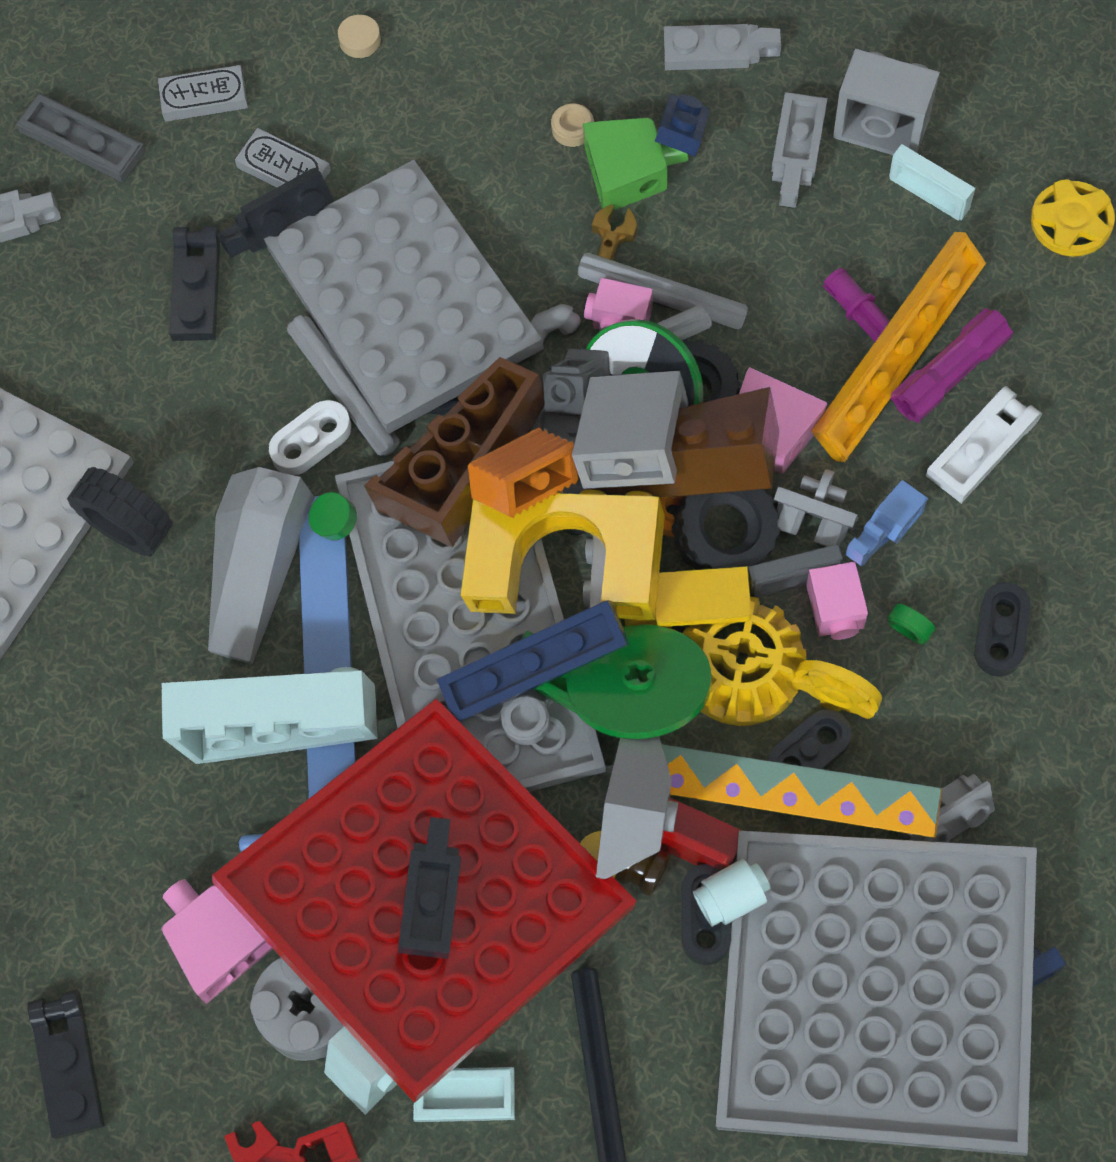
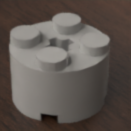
[250,958,344,1061]

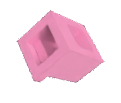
[584,278,653,331]

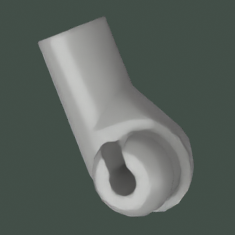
[530,304,581,355]

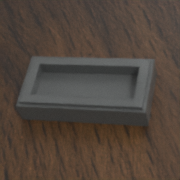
[748,544,843,598]

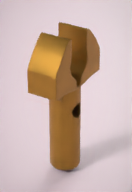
[592,204,637,261]

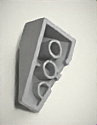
[208,467,314,664]
[596,681,678,879]

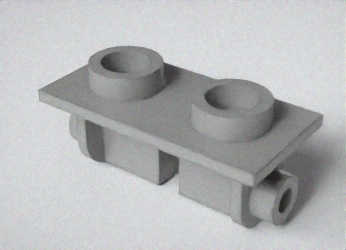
[896,774,995,843]

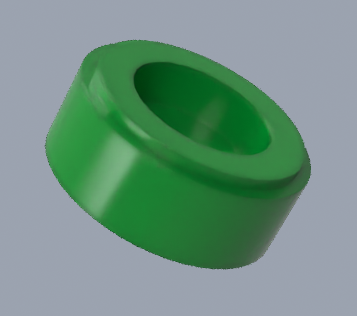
[308,492,357,541]
[887,603,936,645]

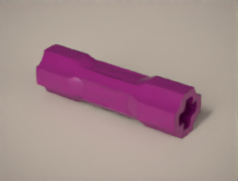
[891,308,1013,424]

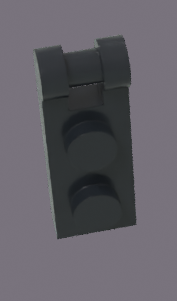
[169,226,220,341]
[27,989,105,1139]

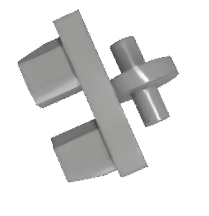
[774,469,859,547]

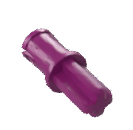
[822,268,890,342]

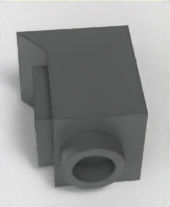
[542,349,610,415]

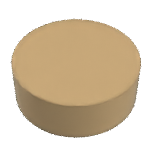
[338,15,381,58]
[551,103,594,147]

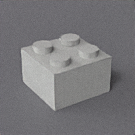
[833,49,940,155]

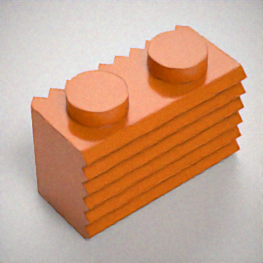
[468,427,578,518]

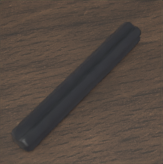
[571,968,626,1162]

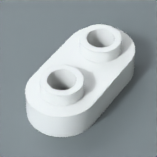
[269,400,351,475]

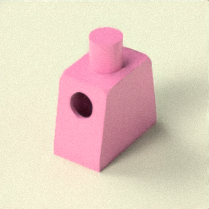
[739,367,827,474]
[161,879,273,1004]

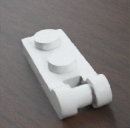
[926,386,1042,504]

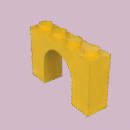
[461,489,665,620]

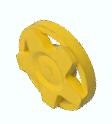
[1031,179,1115,256]
[793,660,882,719]

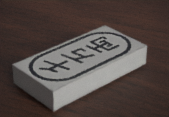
[158,65,248,122]
[235,128,331,187]

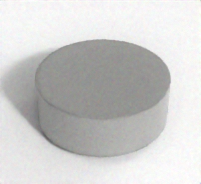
[501,695,550,745]

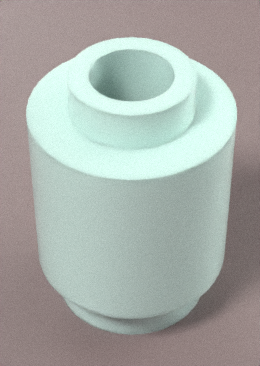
[693,859,771,927]

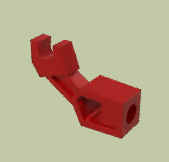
[224,1121,361,1162]

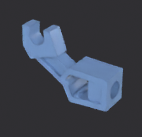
[846,480,928,566]

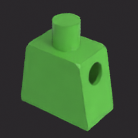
[583,118,688,210]

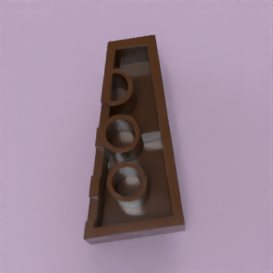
[364,357,545,548]
[585,387,779,498]

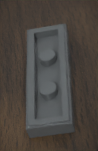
[16,93,146,183]

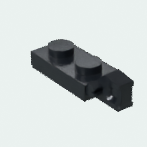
[217,168,334,257]
[397,817,461,959]

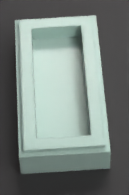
[889,144,975,221]
[413,1067,515,1122]

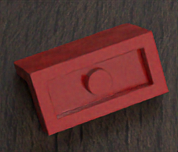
[660,797,742,870]

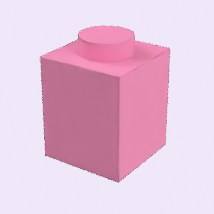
[806,562,868,640]

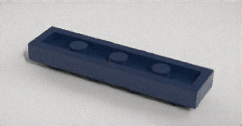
[436,600,630,723]

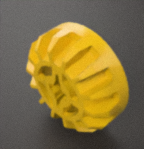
[683,597,806,726]

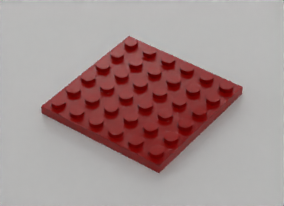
[212,699,637,1103]

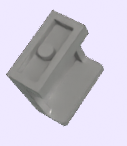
[572,371,689,489]

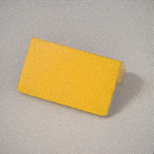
[656,566,751,627]

